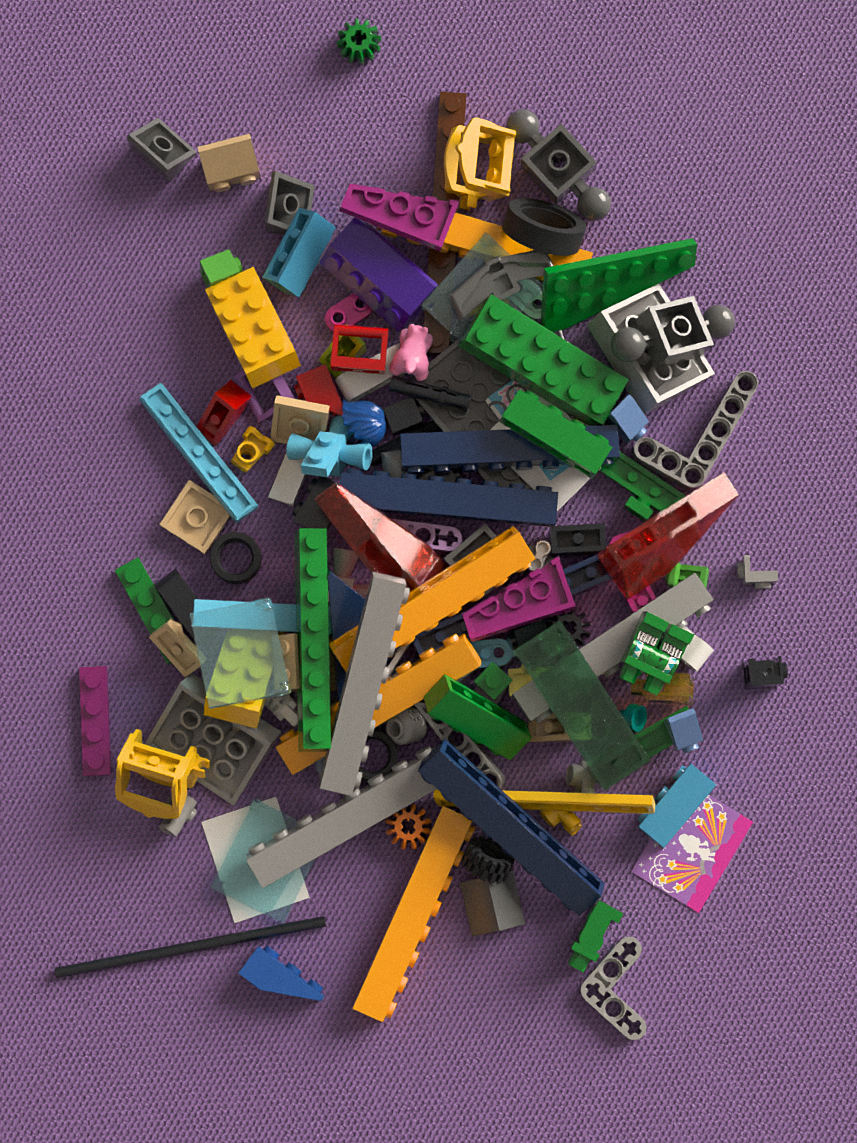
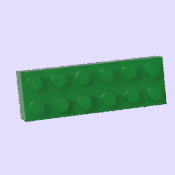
[458,294,629,426]

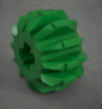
[337,18,382,65]

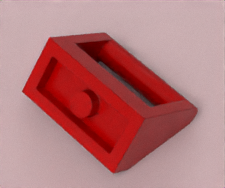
[330,324,388,375]

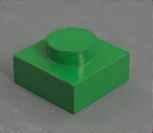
[624,496,653,523]
[474,662,513,700]

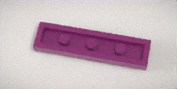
[79,666,111,776]

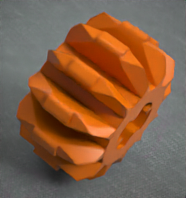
[386,804,431,850]

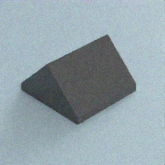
[127,118,197,183]
[264,171,315,235]
[460,871,525,936]

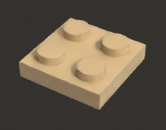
[271,395,330,444]
[159,480,231,555]

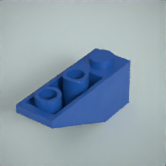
[239,945,325,1001]

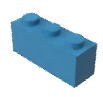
[262,208,336,297]
[638,764,716,849]

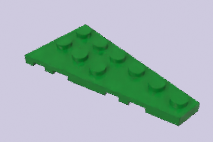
[540,238,697,332]

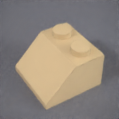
[197,134,261,192]

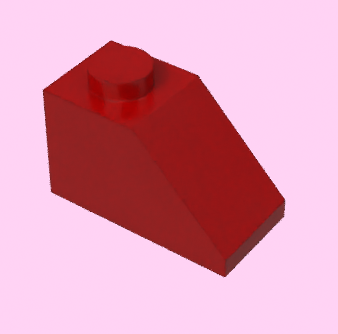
[294,364,343,417]
[196,380,252,446]

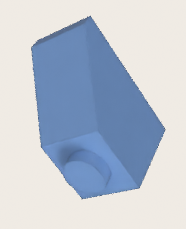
[605,395,649,444]
[664,708,703,754]

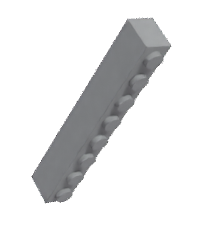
[319,572,410,796]
[512,573,713,723]
[246,746,437,888]

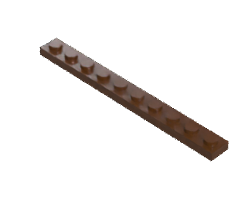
[424,92,467,355]

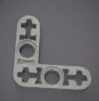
[580,936,647,1040]

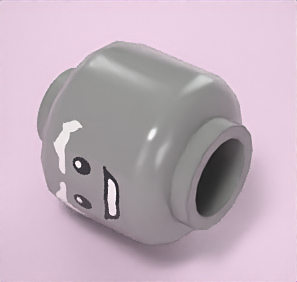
[386,708,427,745]

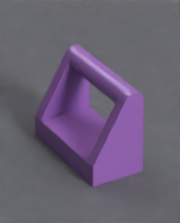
[233,370,295,424]

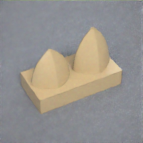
[149,619,207,677]

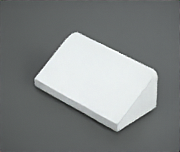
[268,452,307,507]

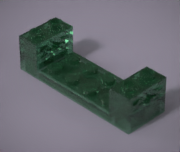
[511,621,651,791]

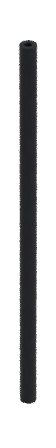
[55,916,326,978]

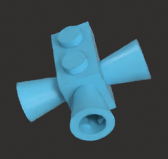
[287,416,372,477]

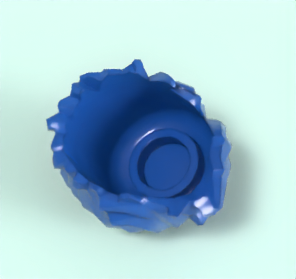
[342,400,386,447]

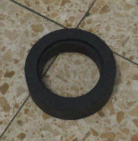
[502,198,586,256]

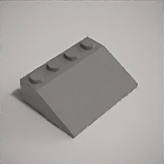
[587,284,715,415]
[145,673,281,806]

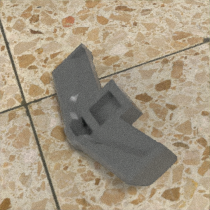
[450,250,554,320]

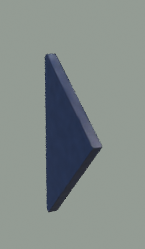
[327,570,401,702]

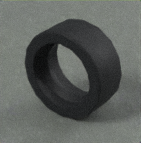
[209,531,262,584]
[358,730,398,781]

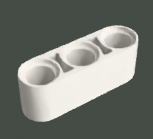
[335,343,406,402]

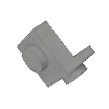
[737,555,778,589]

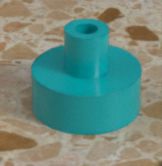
[618,703,647,732]

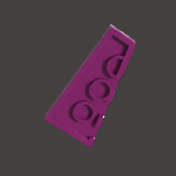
[339,184,459,251]
[462,557,576,642]

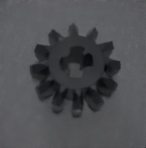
[546,607,591,652]

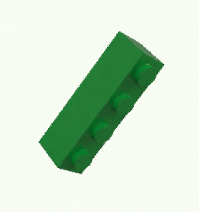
[500,389,612,480]
[424,674,532,760]

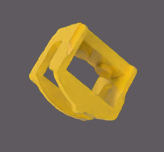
[444,118,516,210]
[115,729,210,819]

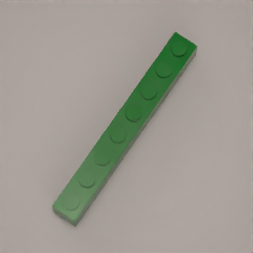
[294,528,331,752]

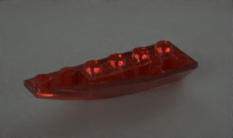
[597,473,739,600]
[315,482,448,592]

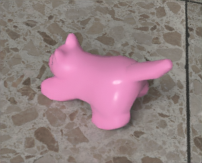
[389,324,433,381]

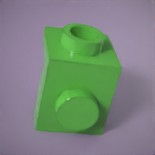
[665,560,709,589]

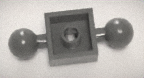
[506,109,611,221]
[611,296,735,369]

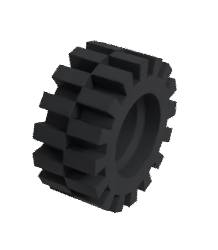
[461,836,515,884]

